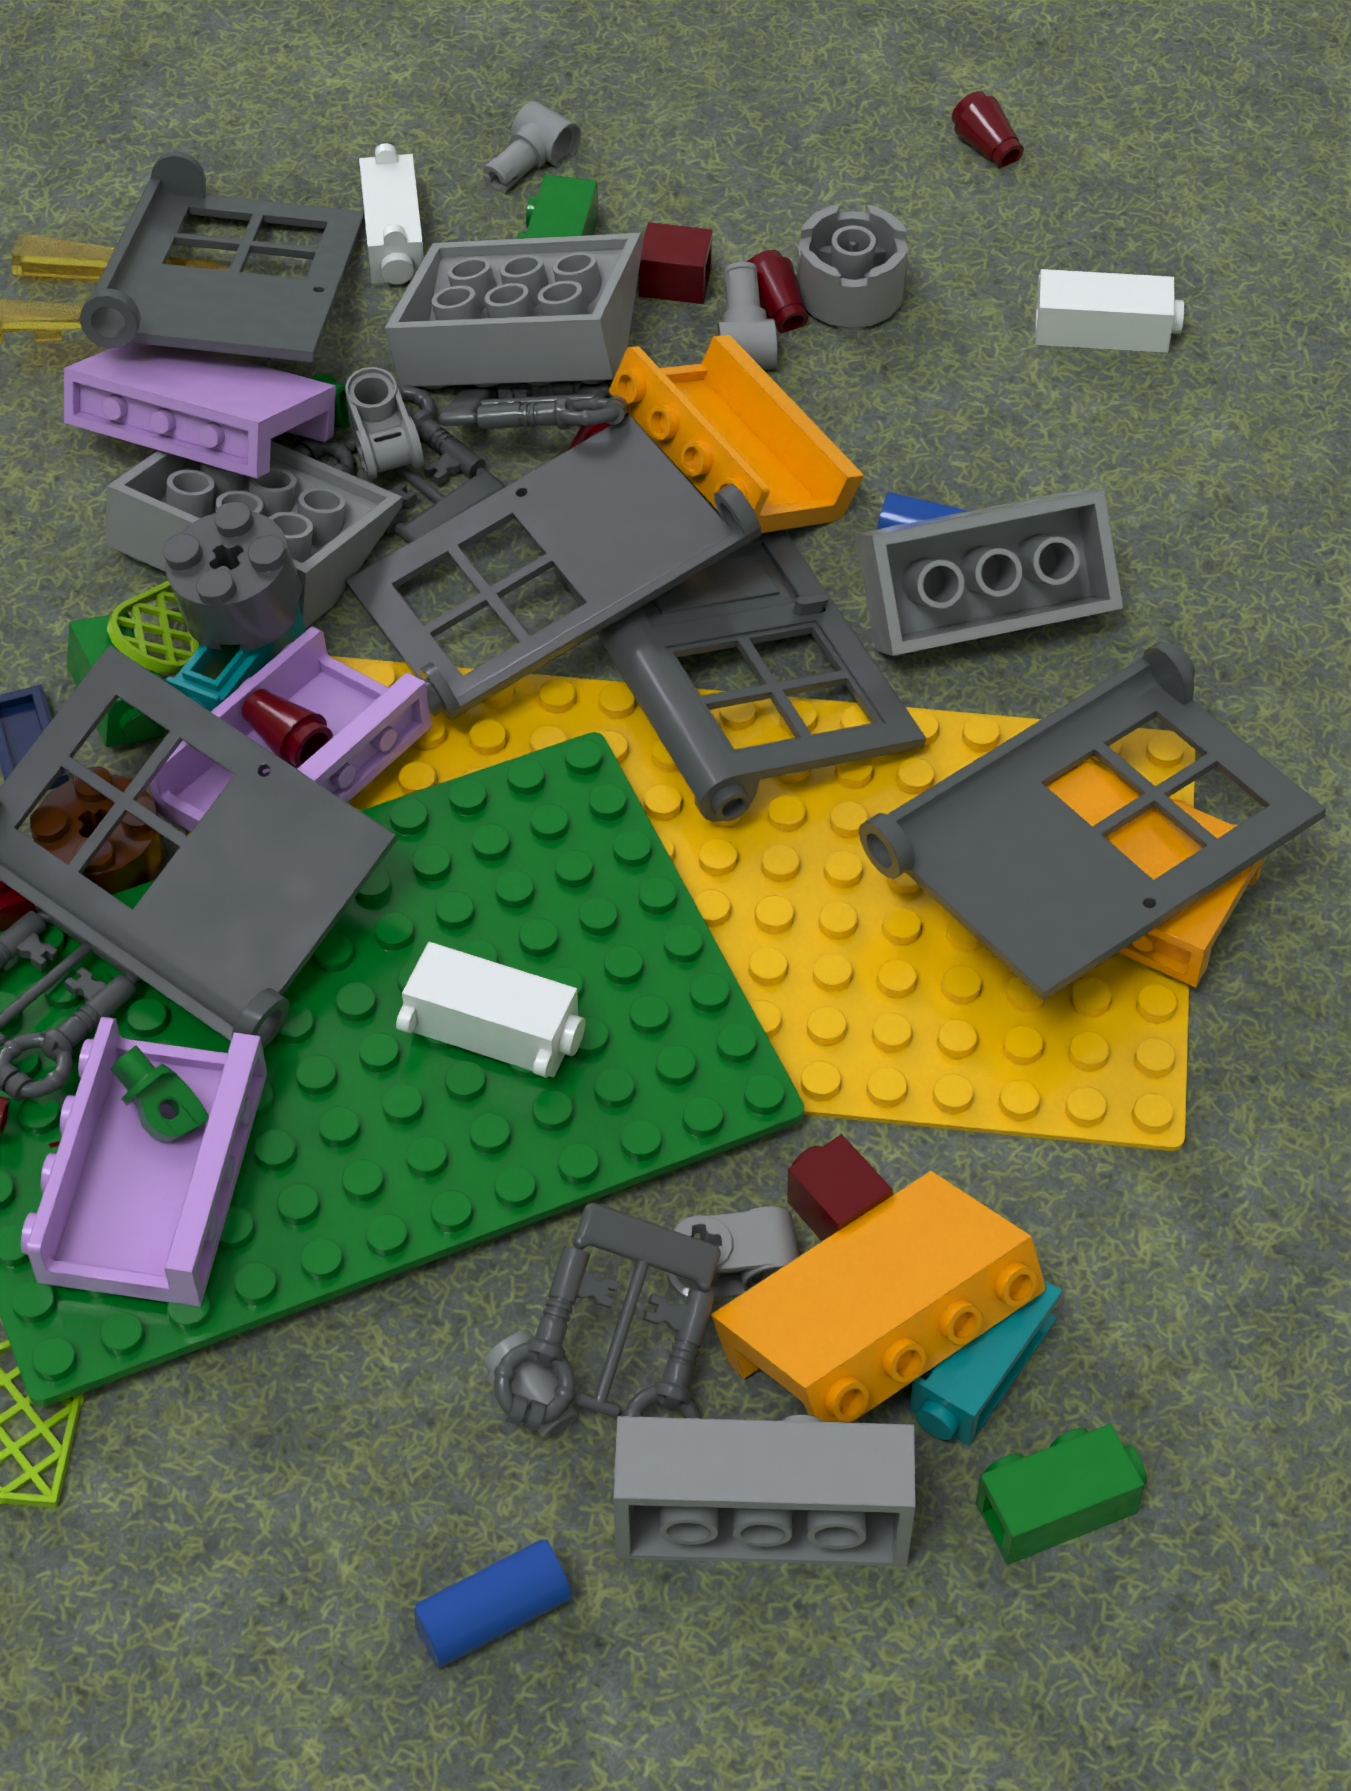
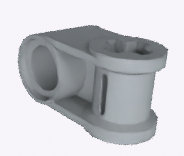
[345,367,424,481]
[668,1206,800,1299]

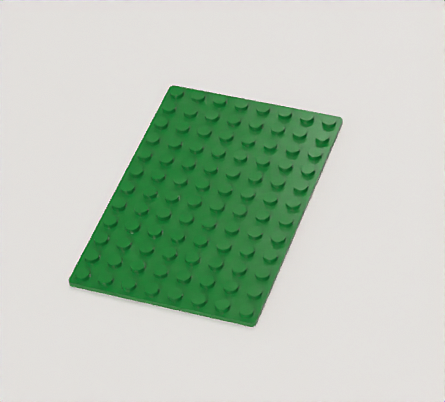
[0,732,804,1407]

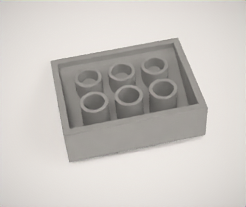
[384,233,643,390]
[105,441,403,628]

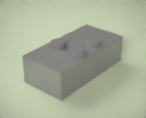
[855,489,1123,656]
[613,1415,915,1567]

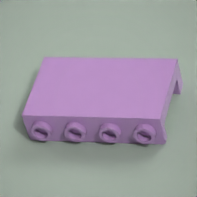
[64,343,336,479]
[149,626,432,832]
[21,1017,267,1307]

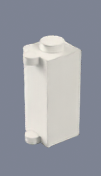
[359,143,424,284]
[1035,269,1184,353]
[396,942,585,1078]

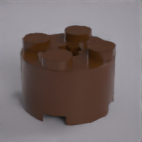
[30,766,168,895]

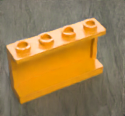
[609,335,864,533]
[1046,761,1265,988]
[711,1171,1045,1423]

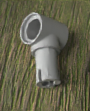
[483,101,581,194]
[717,262,777,370]

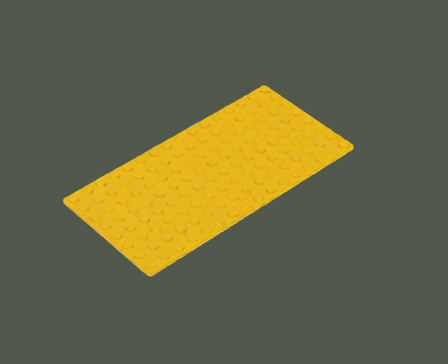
[187,656,1195,1151]

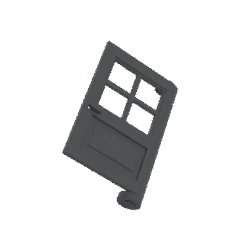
[79,152,365,362]
[346,415,762,721]
[554,530,926,822]
[859,642,1326,1001]
[0,645,398,1049]

